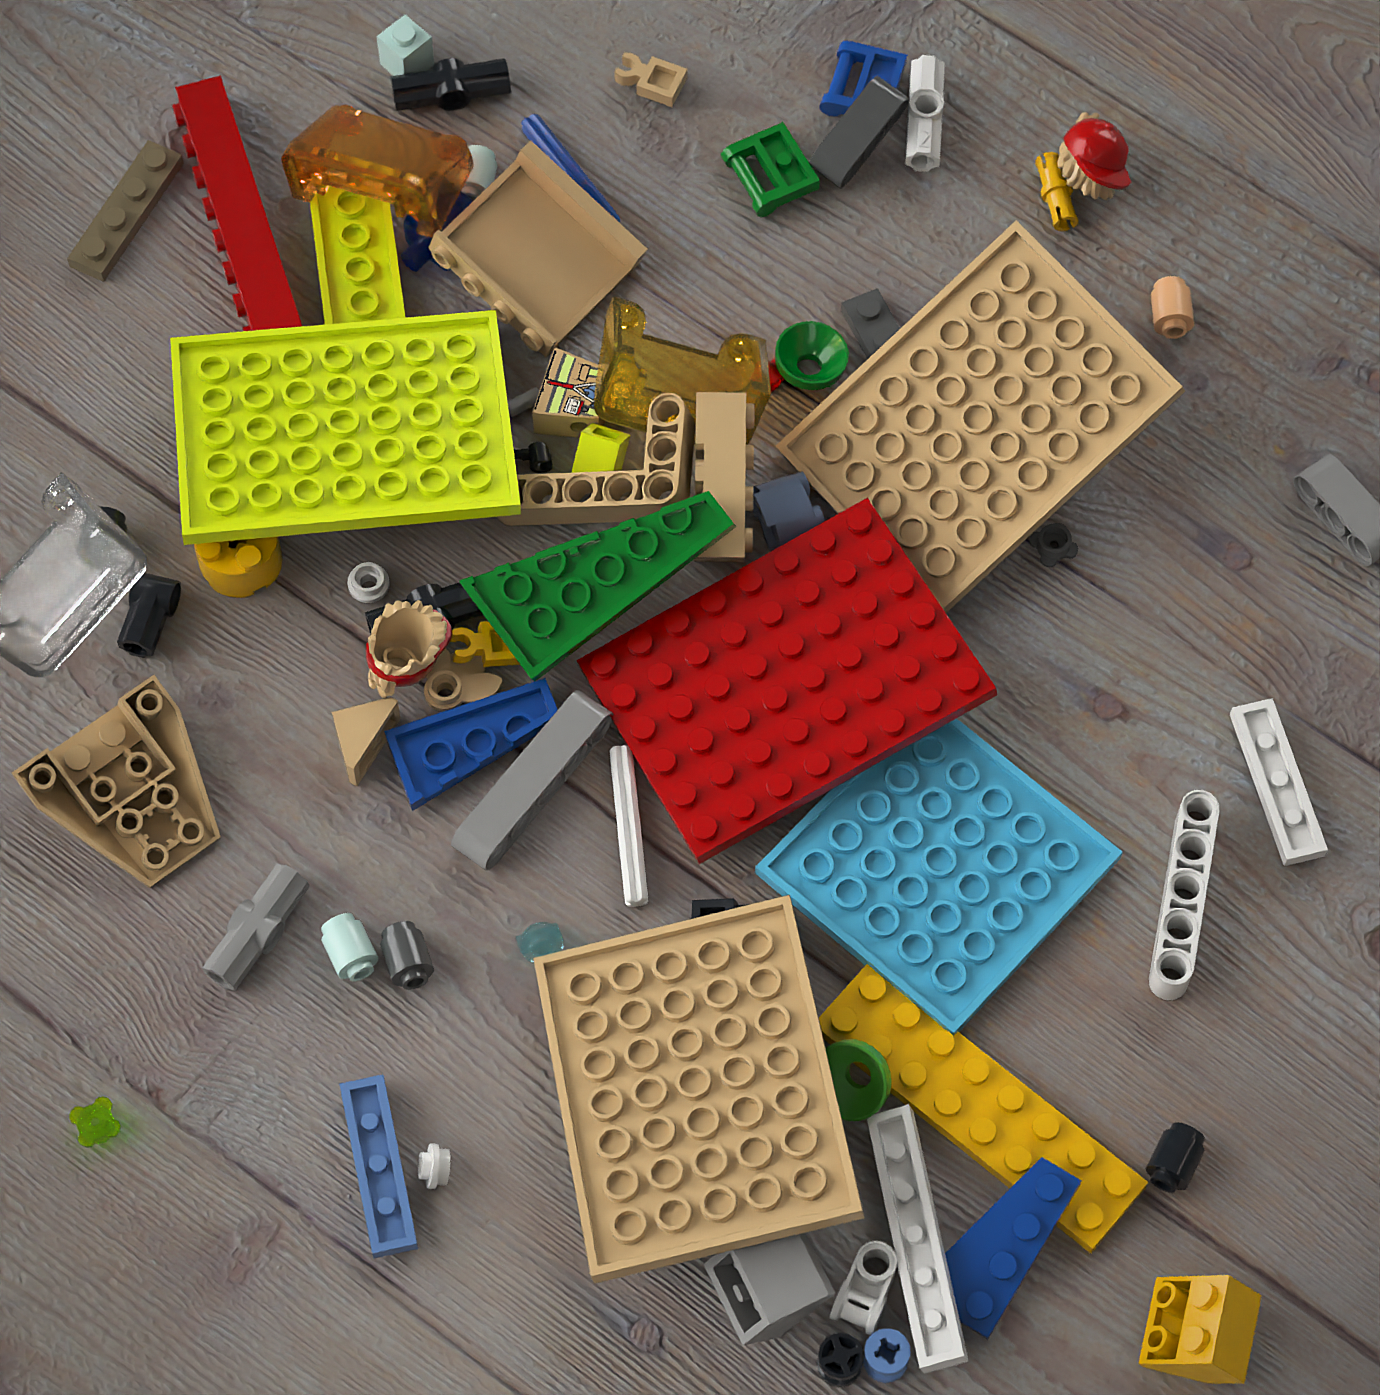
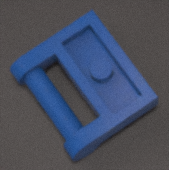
[819,41,907,117]

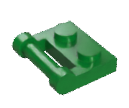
[721,122,820,217]

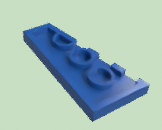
[384,678,558,811]
[945,1157,1081,1340]

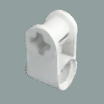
[829,1241,897,1336]

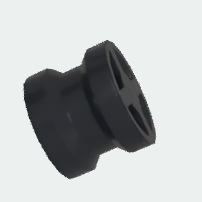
[817,1333,864,1388]

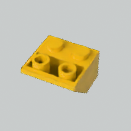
[1138,1275,1262,1384]

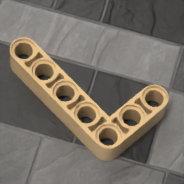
[497,393,696,526]

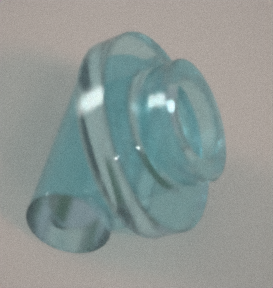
[515,922,564,964]

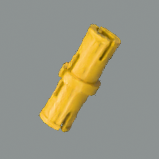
[1035,152,1079,231]

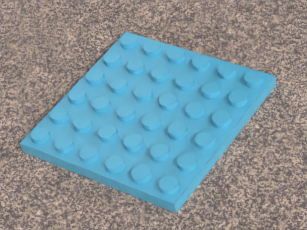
[755,718,1123,1036]

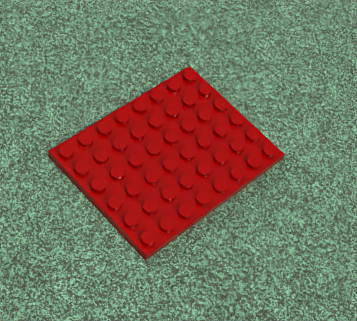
[576,498,997,864]

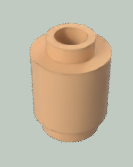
[1151,276,1194,339]

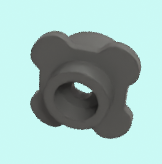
[1029,523,1078,567]

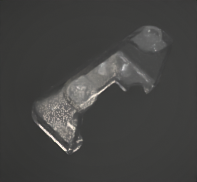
[0,472,147,678]

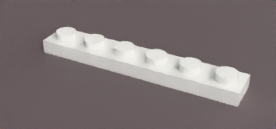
[867,1104,968,1374]

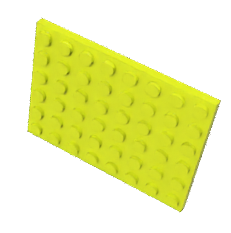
[170,310,521,545]

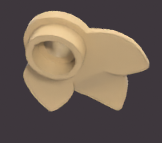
[424,646,503,712]

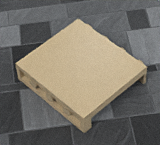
[428,140,648,357]

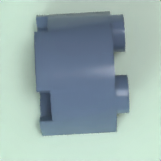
[752,472,825,552]

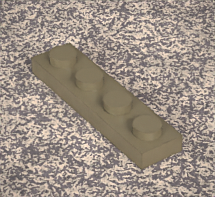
[67,140,184,282]

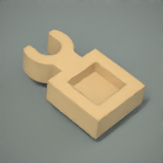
[614,53,688,107]

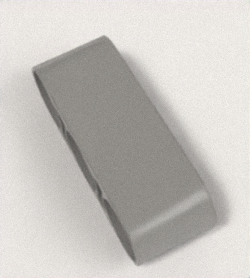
[1293,454,1380,566]

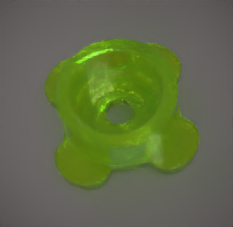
[69,1097,121,1148]

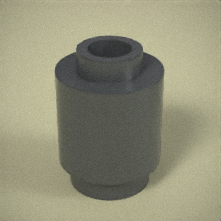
[380,921,434,990]

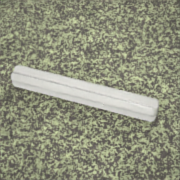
[610,745,648,907]

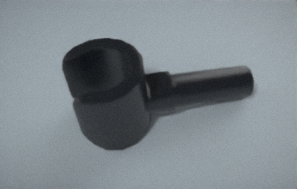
[514,441,553,473]

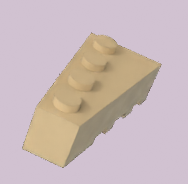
[694,392,754,562]

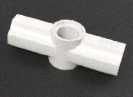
[905,55,945,172]

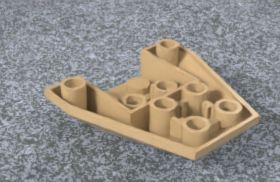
[12,675,221,888]

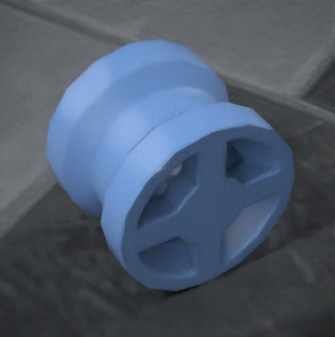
[863,1328,911,1383]

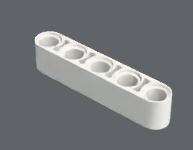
[1149,790,1219,1000]

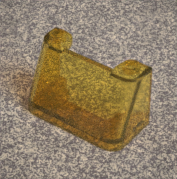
[593,296,771,446]

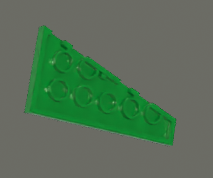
[459,491,736,681]

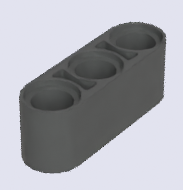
[809,75,910,188]

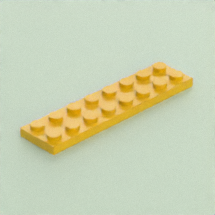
[819,964,1148,1254]

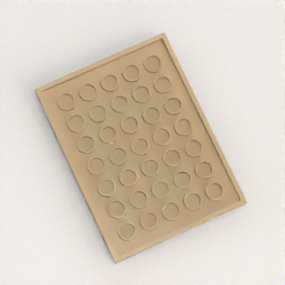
[776,220,1185,613]
[533,895,865,1284]

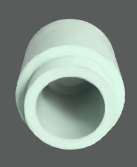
[452,145,497,206]
[321,913,379,981]

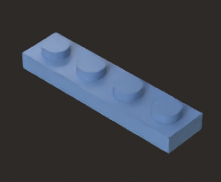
[339,1074,418,1259]

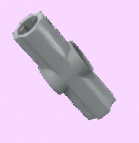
[202,863,309,991]

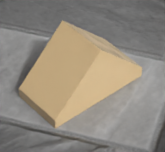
[332,697,401,786]

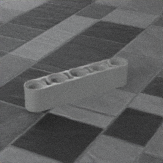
[451,690,613,871]

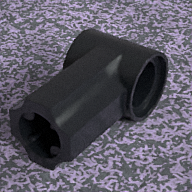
[117,571,181,658]

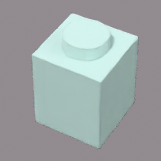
[377,14,434,76]

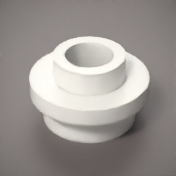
[347,562,390,603]
[418,1143,450,1189]

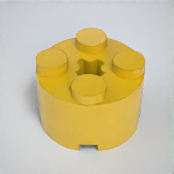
[194,537,282,598]

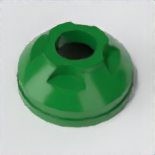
[775,321,849,390]

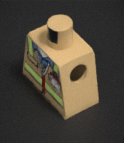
[532,348,633,438]

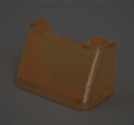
[281,105,474,238]

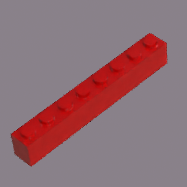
[172,75,302,331]

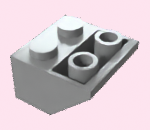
[703,1233,835,1346]

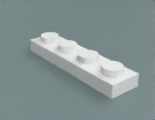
[1230,698,1328,866]

